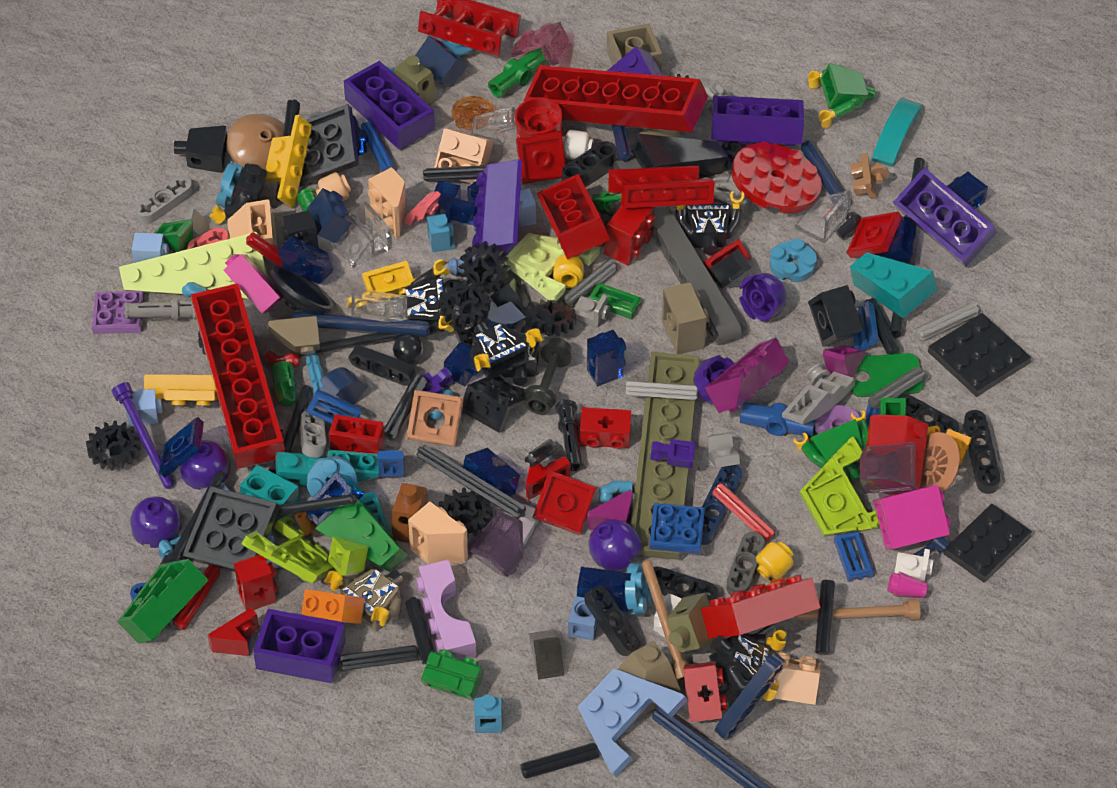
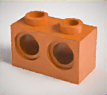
[301,589,365,624]

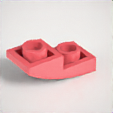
[404,191,441,227]

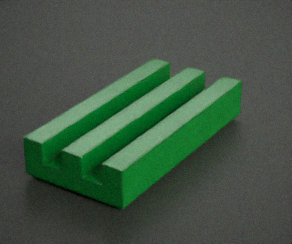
[589,282,641,319]

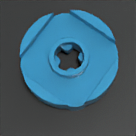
[216,161,243,208]
[769,238,817,282]
[307,456,357,508]
[625,563,653,615]

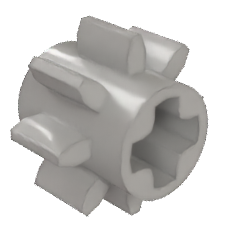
[704,84,730,112]

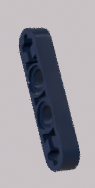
[701,465,742,545]
[715,653,787,740]

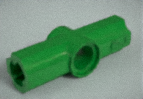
[488,47,547,98]

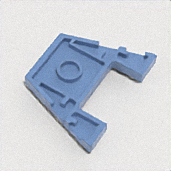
[578,668,688,777]

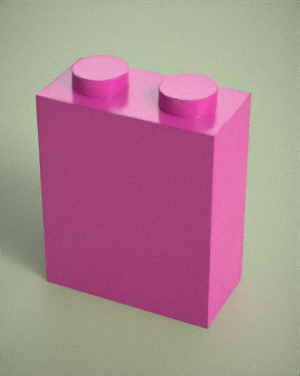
[223,254,283,313]
[873,485,951,549]

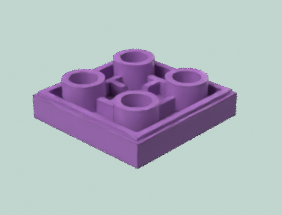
[92,291,144,334]

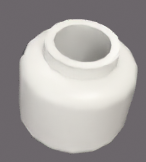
[562,130,594,160]

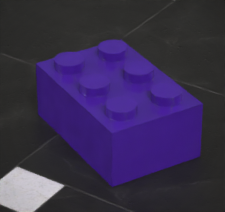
[253,609,346,683]

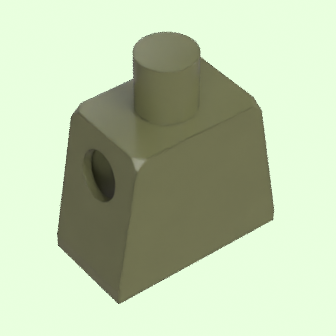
[394,56,437,106]
[667,593,715,652]

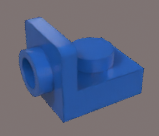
[378,450,405,477]

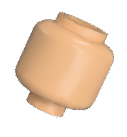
[316,172,352,201]

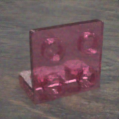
[511,22,571,66]

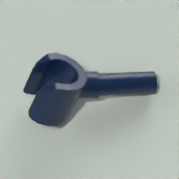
[913,536,949,556]

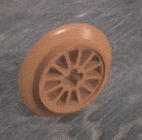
[920,432,959,492]

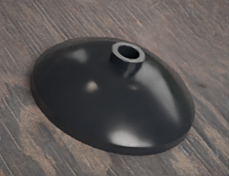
[271,265,334,314]

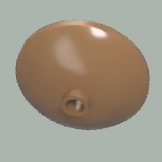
[227,114,284,169]

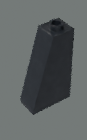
[631,134,728,176]

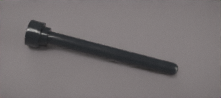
[293,332,404,357]
[268,385,311,479]
[160,471,225,564]
[277,494,357,516]

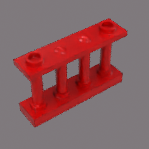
[418,0,521,56]
[608,166,715,208]

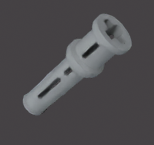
[124,299,196,320]

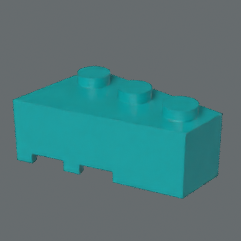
[849,252,937,318]

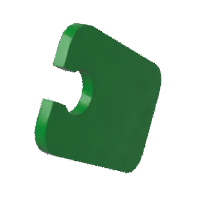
[851,353,923,397]

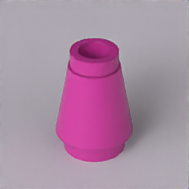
[887,571,927,598]

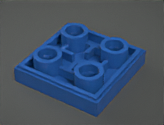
[649,503,705,554]

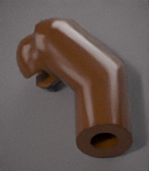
[295,512,322,536]

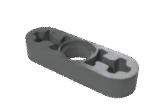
[726,532,765,595]

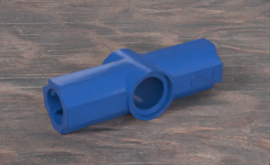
[740,402,816,437]

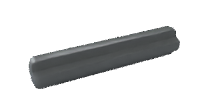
[562,260,617,307]
[868,367,925,409]

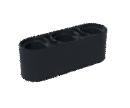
[562,141,616,188]

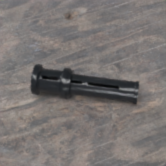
[555,400,583,471]

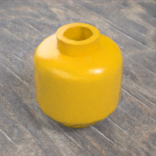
[553,254,584,289]
[756,541,794,580]

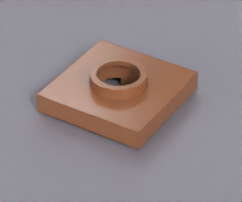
[406,390,464,447]

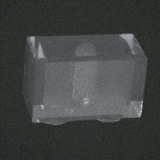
[351,290,407,322]

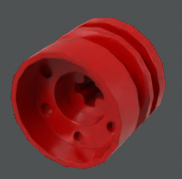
[515,97,564,138]

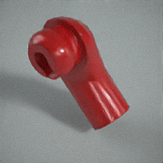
[264,351,301,368]

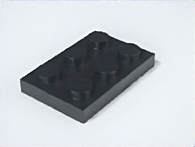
[944,503,1032,583]

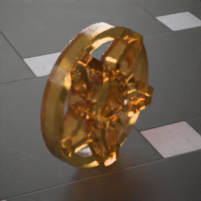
[452,96,494,131]

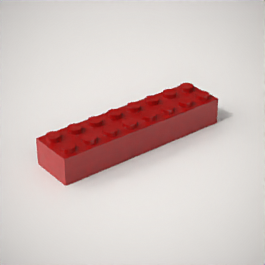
[524,65,708,133]
[191,283,285,469]

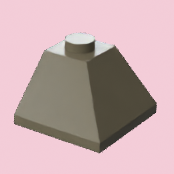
[268,316,320,355]
[617,641,682,720]

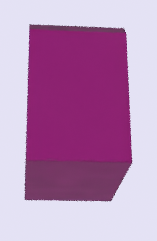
[823,345,865,377]
[587,490,633,530]

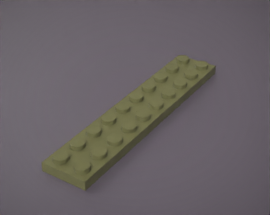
[631,352,699,559]

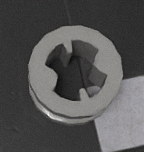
[806,363,831,386]

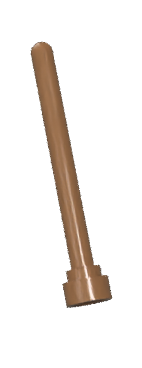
[642,560,688,682]
[795,599,920,621]

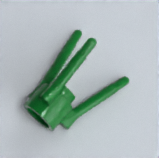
[592,191,621,217]

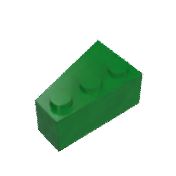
[315,498,408,572]
[117,559,208,643]

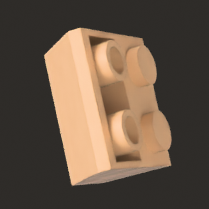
[434,128,494,185]
[368,167,406,239]
[228,200,277,248]
[408,502,468,564]
[769,652,821,705]

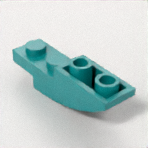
[275,450,379,486]

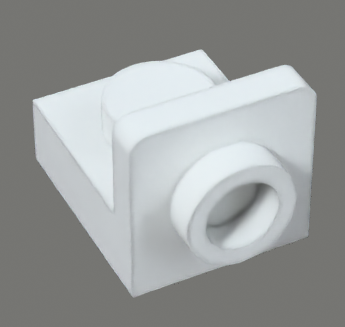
[894,549,933,582]

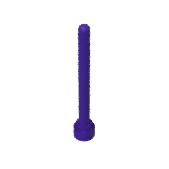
[111,382,173,489]

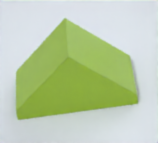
[328,536,369,576]

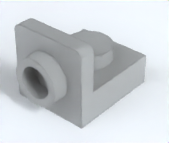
[574,295,610,327]
[707,432,740,468]

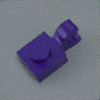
[422,368,454,394]
[650,439,695,468]

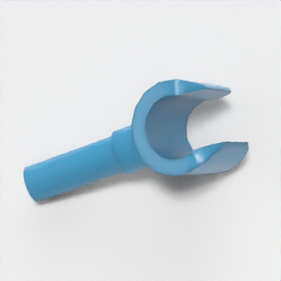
[158,535,181,559]

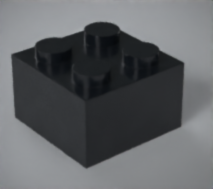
[808,285,863,347]

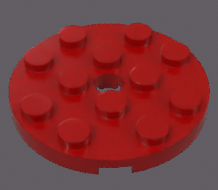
[731,141,822,213]

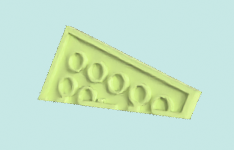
[119,232,268,300]

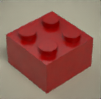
[604,206,655,266]

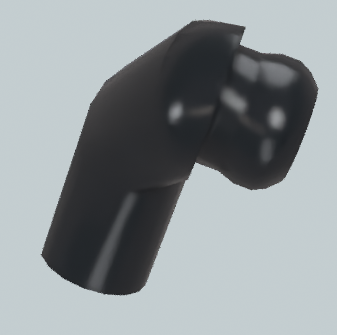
[835,212,861,240]

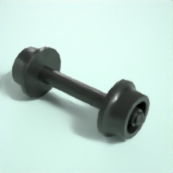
[525,338,572,415]

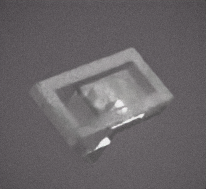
[471,106,516,144]

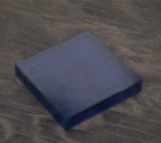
[159,417,204,478]

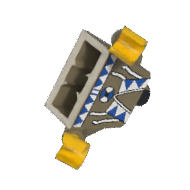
[324,569,404,632]

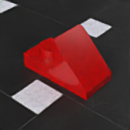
[526,456,570,500]
[208,608,259,656]

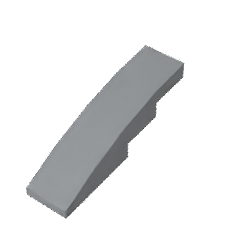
[782,371,855,425]

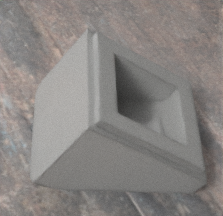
[187,208,209,239]

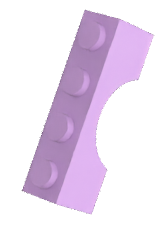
[415,560,476,661]

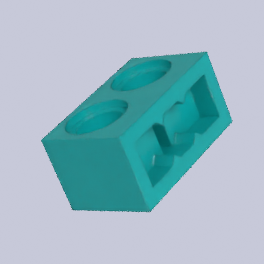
[239,465,300,520]

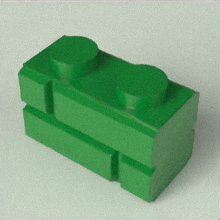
[421,649,484,701]

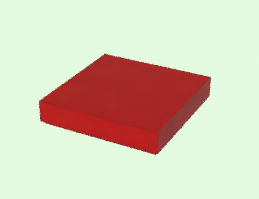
[515,131,566,184]
[846,211,903,258]
[532,470,597,535]

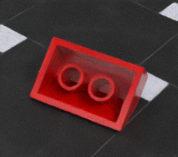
[861,415,929,495]

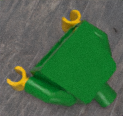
[808,63,875,128]
[793,410,869,481]

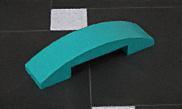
[871,98,923,167]

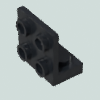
[462,376,526,433]

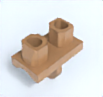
[850,153,889,199]

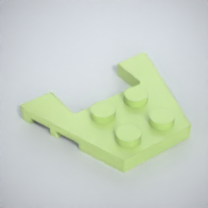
[505,233,600,301]

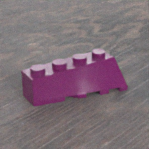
[705,338,790,413]

